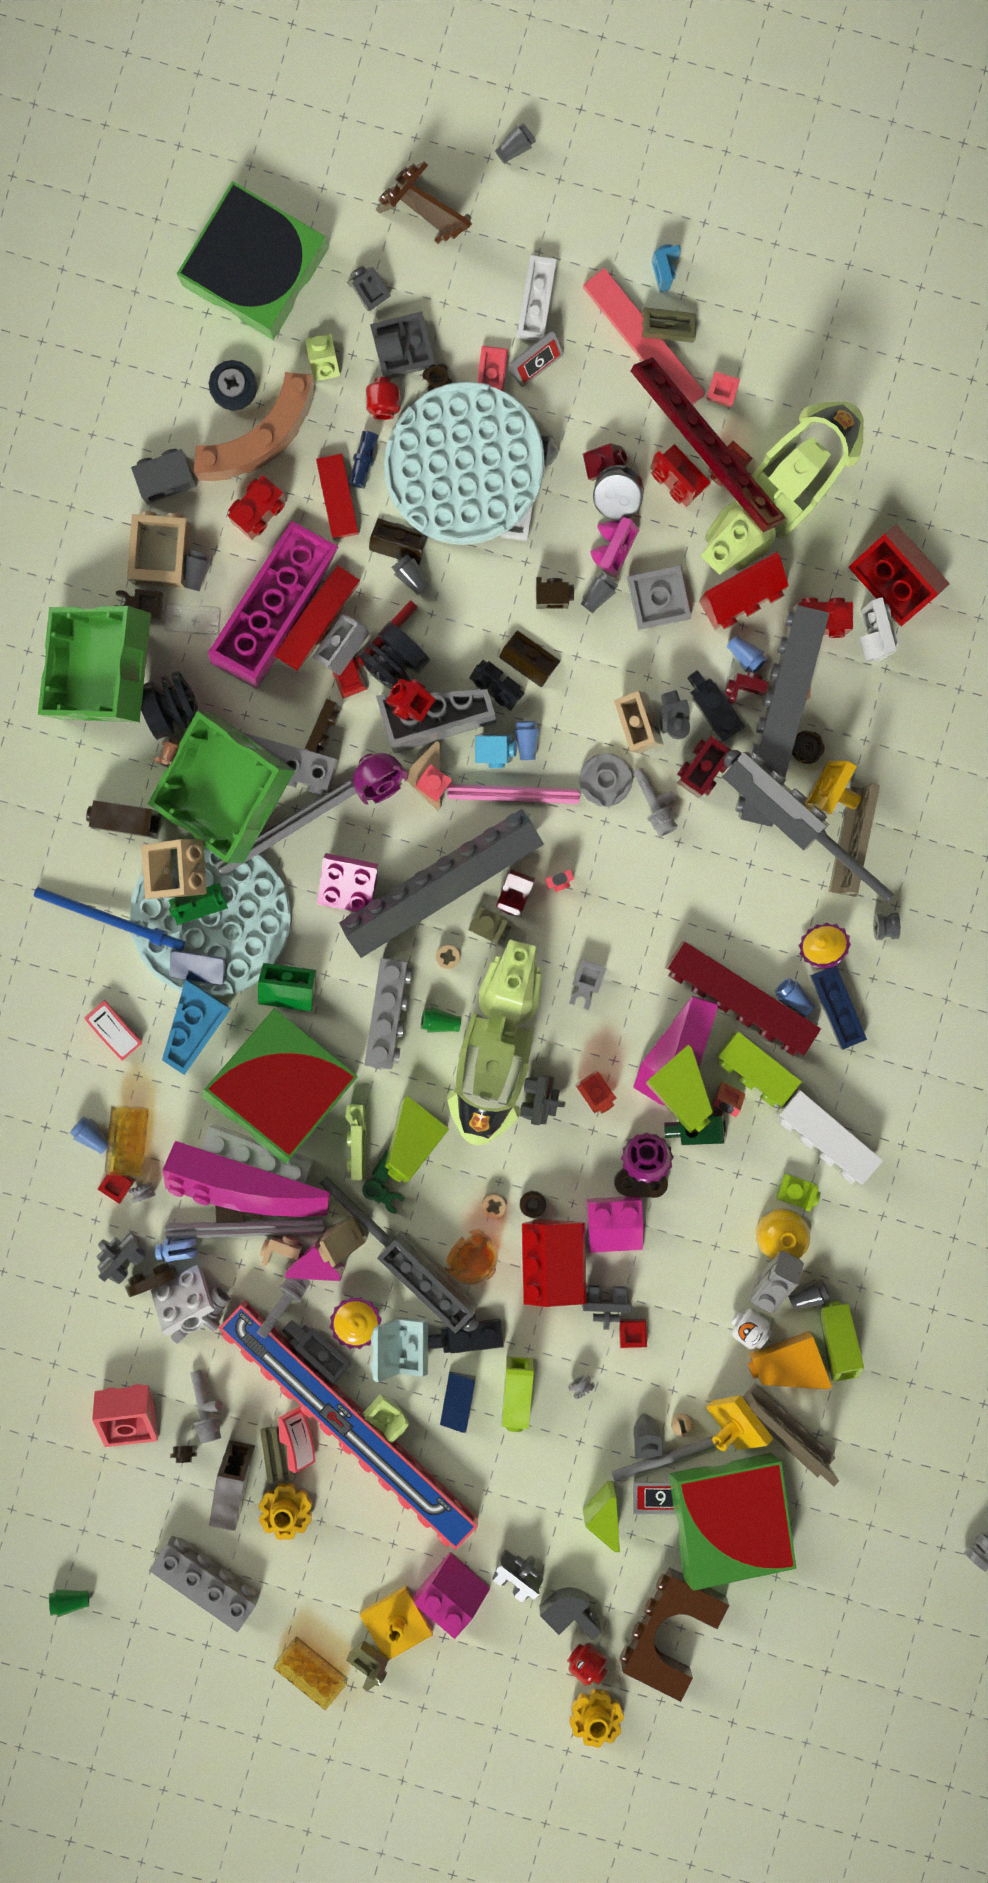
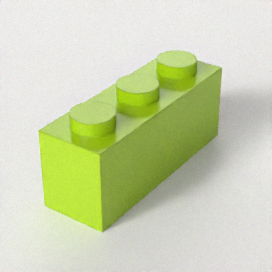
[715,1031,802,1107]

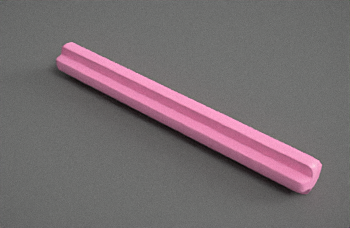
[447,784,580,804]

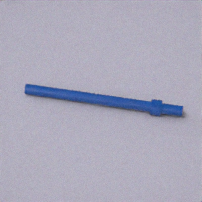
[34,887,186,952]

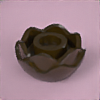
[792,730,825,764]

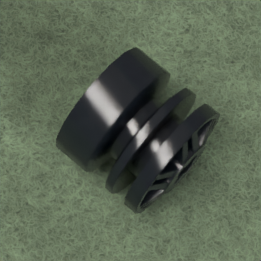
[358,621,430,689]
[141,670,198,740]

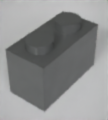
[131,449,197,504]

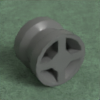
[873,913,901,940]

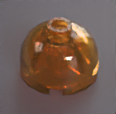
[445,1229,498,1285]

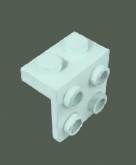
[371,1317,428,1382]

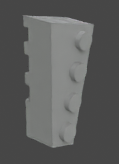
[376,689,497,754]

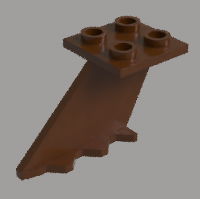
[375,161,472,244]

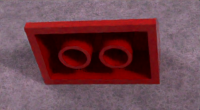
[848,523,950,627]
[699,551,789,630]
[522,1219,587,1307]

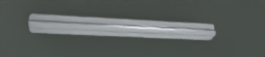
[215,780,356,875]
[165,1219,325,1239]

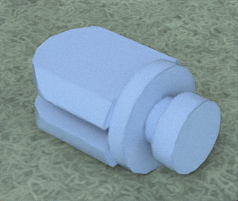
[155,1238,198,1263]

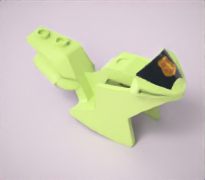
[700,402,864,575]
[447,940,542,1145]

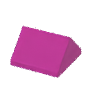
[285,1238,345,1281]

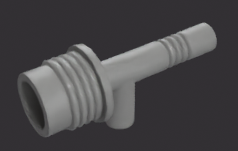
[633,768,678,837]
[257,1278,310,1338]
[171,1286,230,1344]
[190,1370,223,1444]

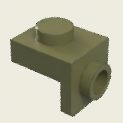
[346,1641,389,1691]

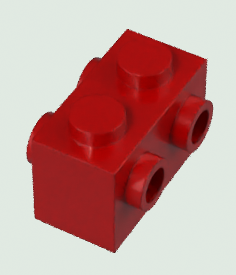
[227,475,287,540]
[796,598,853,638]

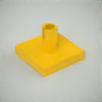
[805,761,861,814]
[705,1395,773,1451]
[359,1585,433,1660]

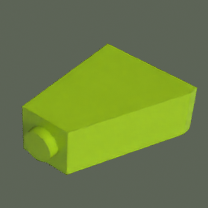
[646,1044,713,1132]
[385,1095,449,1183]
[820,1301,864,1383]
[502,1356,534,1432]

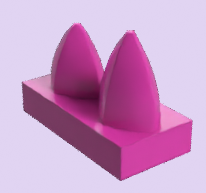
[590,517,639,578]

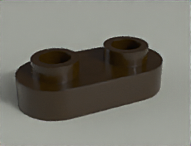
[614,1168,668,1198]
[125,1263,179,1297]

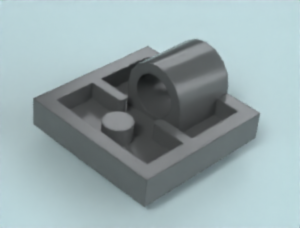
[370,311,436,378]

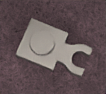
[569,959,606,1010]

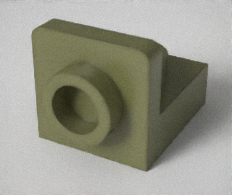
[468,906,511,944]

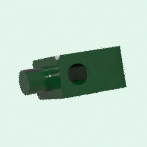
[664,1111,727,1145]

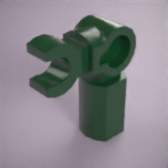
[362,1150,405,1214]

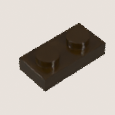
[305,698,340,754]

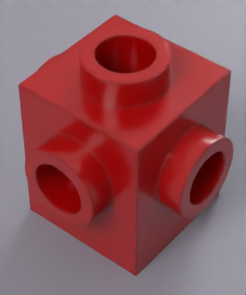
[386,679,435,722]

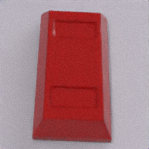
[332,655,368,699]

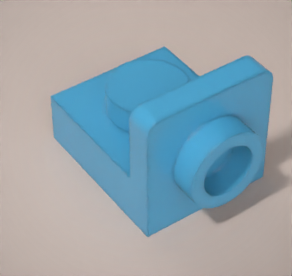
[651,244,681,292]

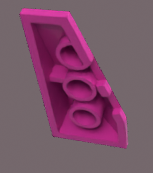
[633,996,718,1106]

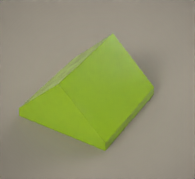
[583,1481,620,1552]

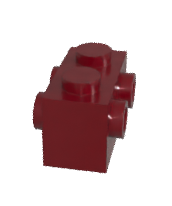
[677,736,731,798]

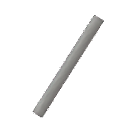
[612,1437,716,1482]

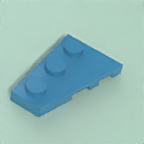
[162,978,231,1075]

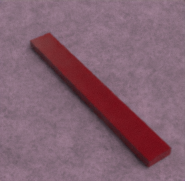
[630,357,786,533]

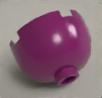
[353,753,408,805]

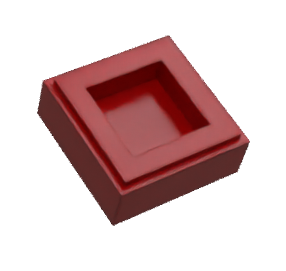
[97,1166,136,1204]
[619,1319,647,1348]

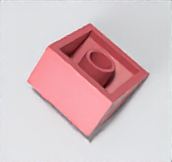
[92,1384,158,1447]

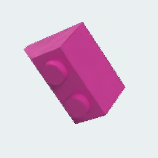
[586,1196,643,1253]
[414,1552,490,1639]

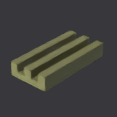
[642,307,696,343]
[260,1426,295,1484]

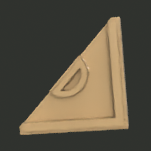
[407,741,441,811]

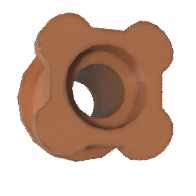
[153,738,181,767]

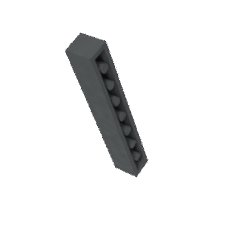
[735,605,829,827]
[339,809,544,958]

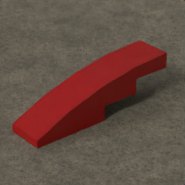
[275,565,360,671]

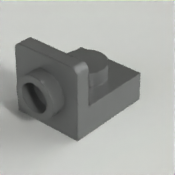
[347,265,391,311]

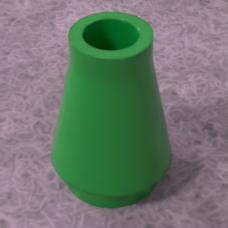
[421,1006,461,1033]
[49,1589,89,1617]

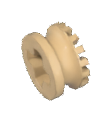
[436,945,460,969]
[482,1193,506,1219]

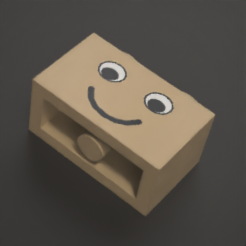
[614,691,664,754]

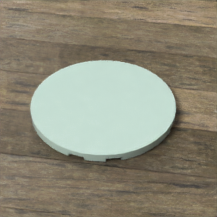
[384,382,545,545]
[129,838,291,997]

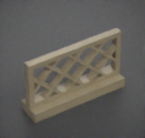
[828,783,880,897]
[742,1383,839,1487]

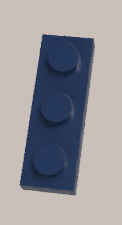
[810,966,867,1050]

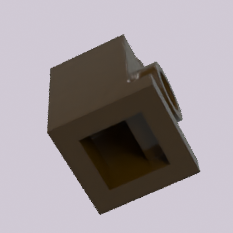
[536,577,574,609]

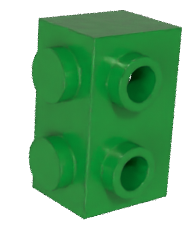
[258,963,316,1011]

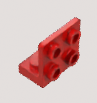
[650,444,711,507]

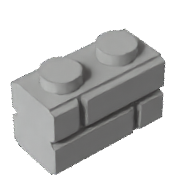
[750,1251,804,1313]

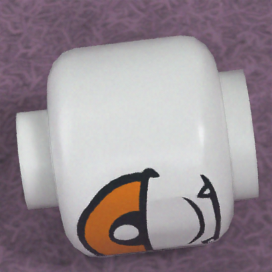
[731,1309,772,1349]

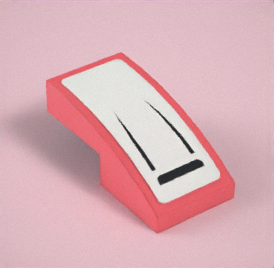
[84,1000,142,1061]
[278,1407,315,1473]

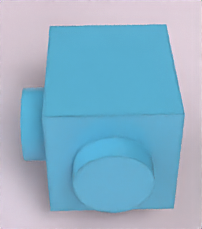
[475,733,517,768]

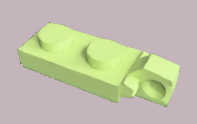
[345,1104,367,1180]

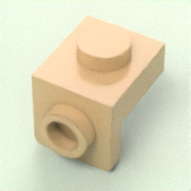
[260,1235,304,1266]

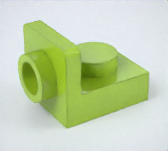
[776,1173,821,1212]

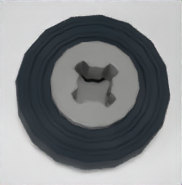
[208,360,258,411]

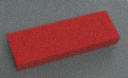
[316,454,359,540]

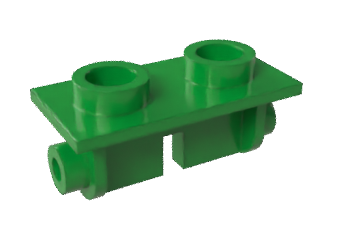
[169,883,228,925]

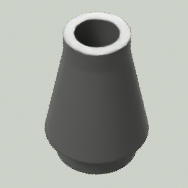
[495,123,536,164]
[184,550,212,591]
[391,554,429,595]
[581,572,618,614]
[788,1279,831,1311]

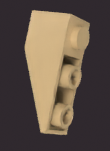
[318,1216,367,1267]

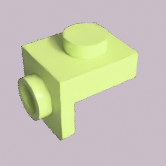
[305,334,340,381]
[362,1394,409,1443]

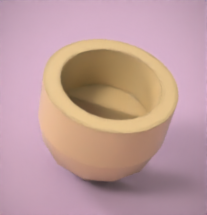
[671,1413,693,1437]

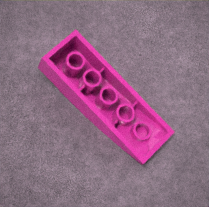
[208,521,338,689]
[163,1141,330,1217]

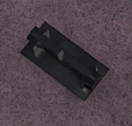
[469,659,525,711]

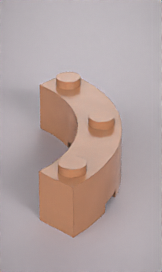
[194,372,315,481]

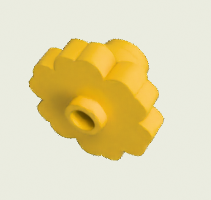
[258,1483,312,1540]
[569,1689,624,1748]

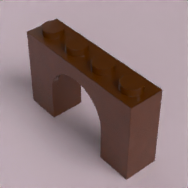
[619,1567,730,1702]

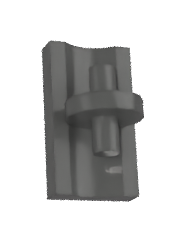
[660,690,690,739]
[520,1076,566,1125]
[96,1232,145,1284]
[582,1285,632,1330]
[492,1549,544,1602]

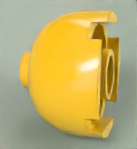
[756,1209,810,1260]

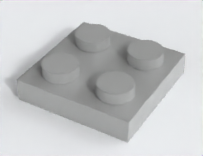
[627,565,691,631]

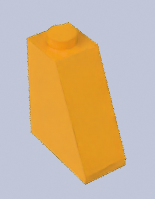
[747,1331,832,1389]

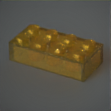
[104,1105,149,1176]
[273,1636,348,1711]

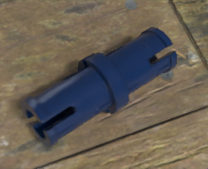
[349,431,379,489]

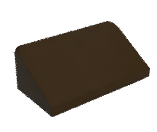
[369,518,428,565]
[499,630,561,687]

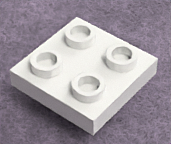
[860,597,898,662]
[151,1264,214,1336]

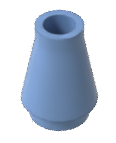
[727,635,767,673]
[513,721,540,760]
[775,978,815,1017]
[70,1116,111,1154]

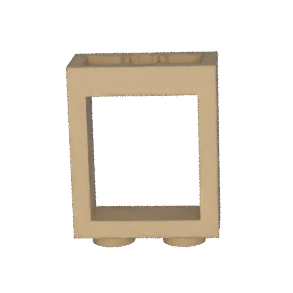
[127,511,190,588]
[141,839,207,899]

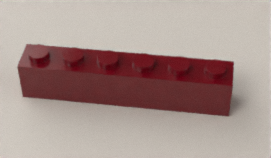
[665,941,821,1057]

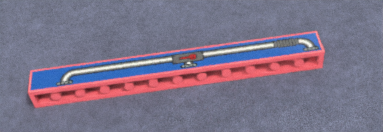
[219,1299,478,1550]

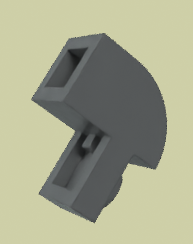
[539,1587,601,1639]

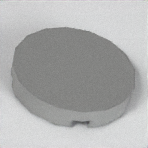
[579,753,632,807]

